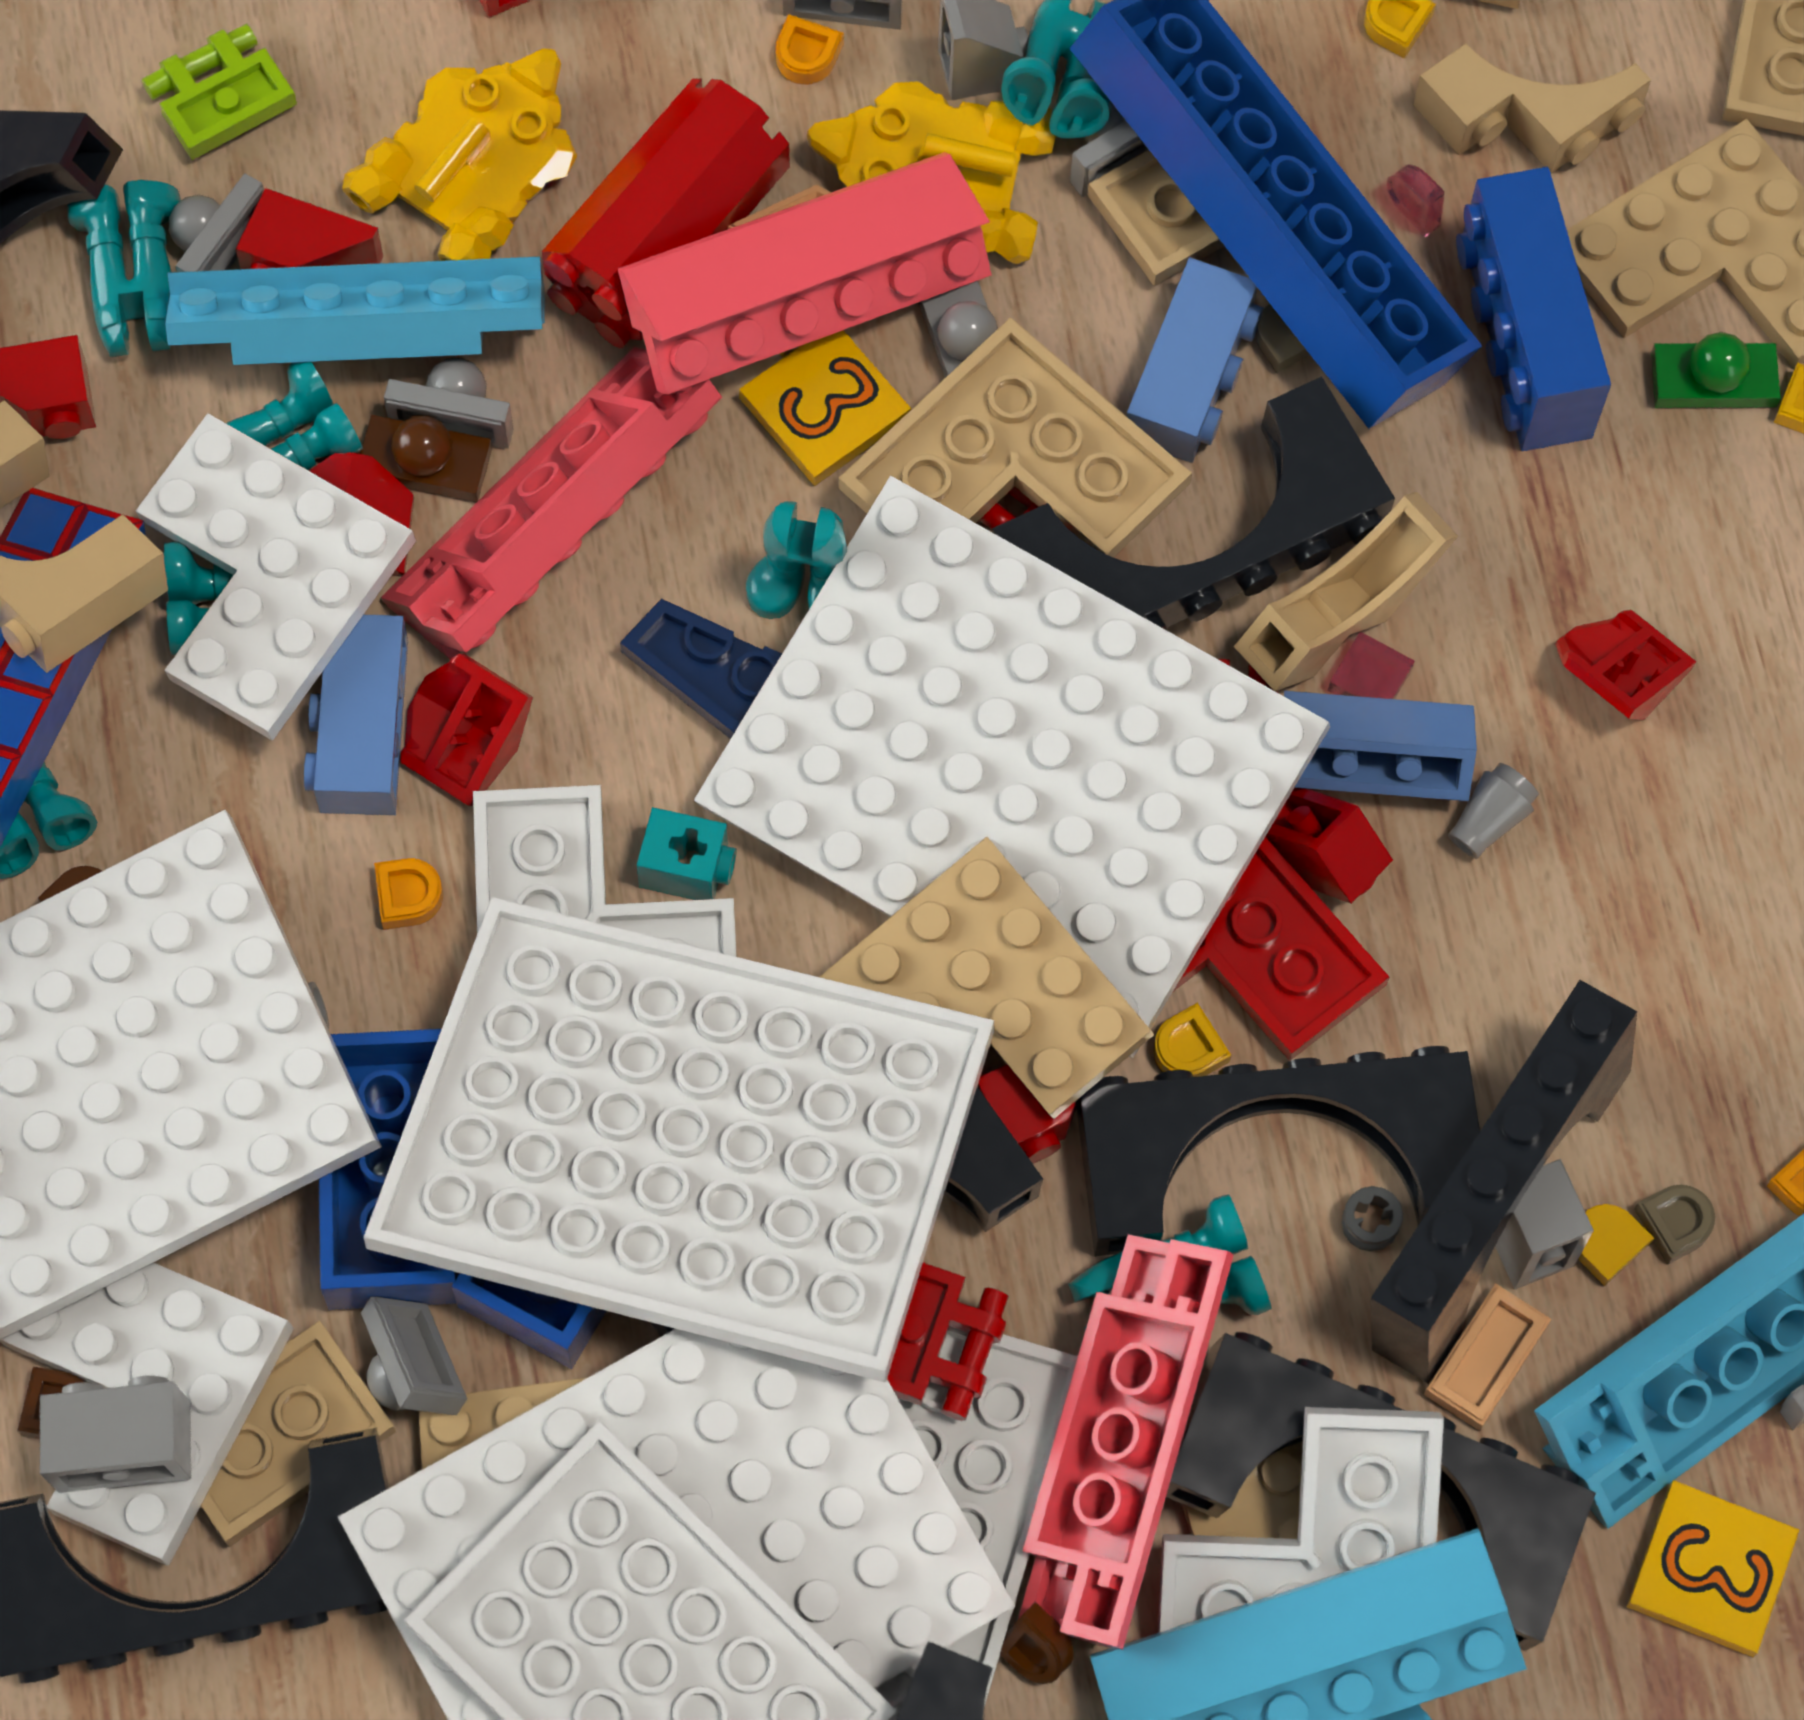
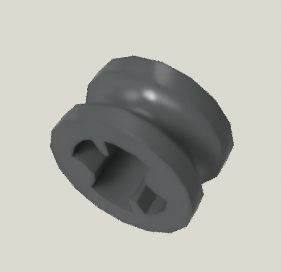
[1341,1186,1403,1252]

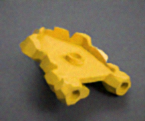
[342,48,577,261]
[807,81,1056,264]

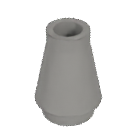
[1448,763,1539,859]

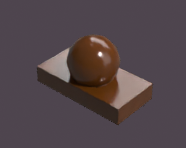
[360,414,493,503]

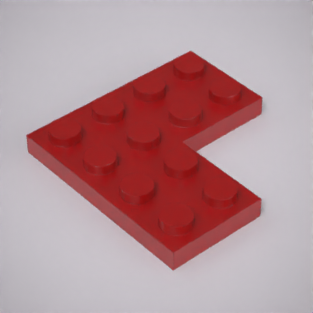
[1172,837,1390,1061]

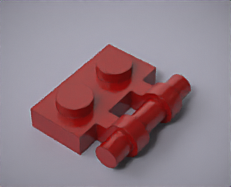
[887,1262,1009,1421]

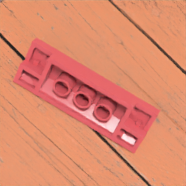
[618,152,992,395]
[381,347,722,659]
[1017,1235,1234,1649]

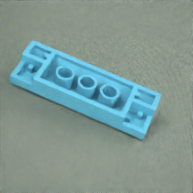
[165,257,545,365]
[1534,1214,1804,1529]
[1090,1528,1527,1720]

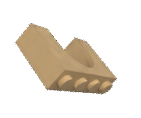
[0,400,168,673]

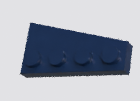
[620,598,782,739]

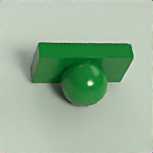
[1651,332,1780,408]

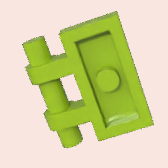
[141,24,297,160]

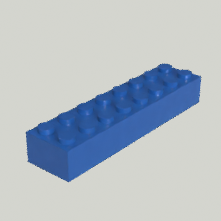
[1070,0,1482,429]

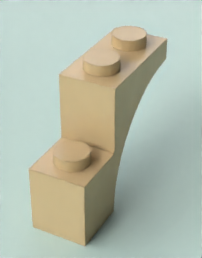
[1413,43,1651,174]
[1234,492,1458,692]

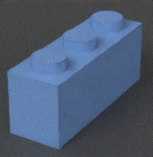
[1127,257,1264,463]
[304,615,408,816]
[1284,691,1477,801]

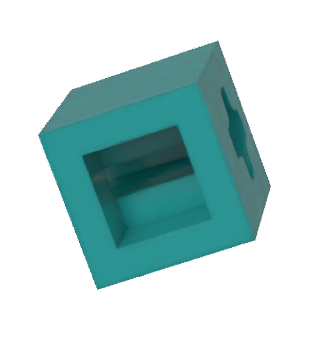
[636,807,737,900]

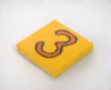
[739,330,912,486]
[1626,1480,1800,1657]

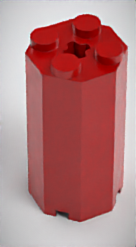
[542,78,790,348]

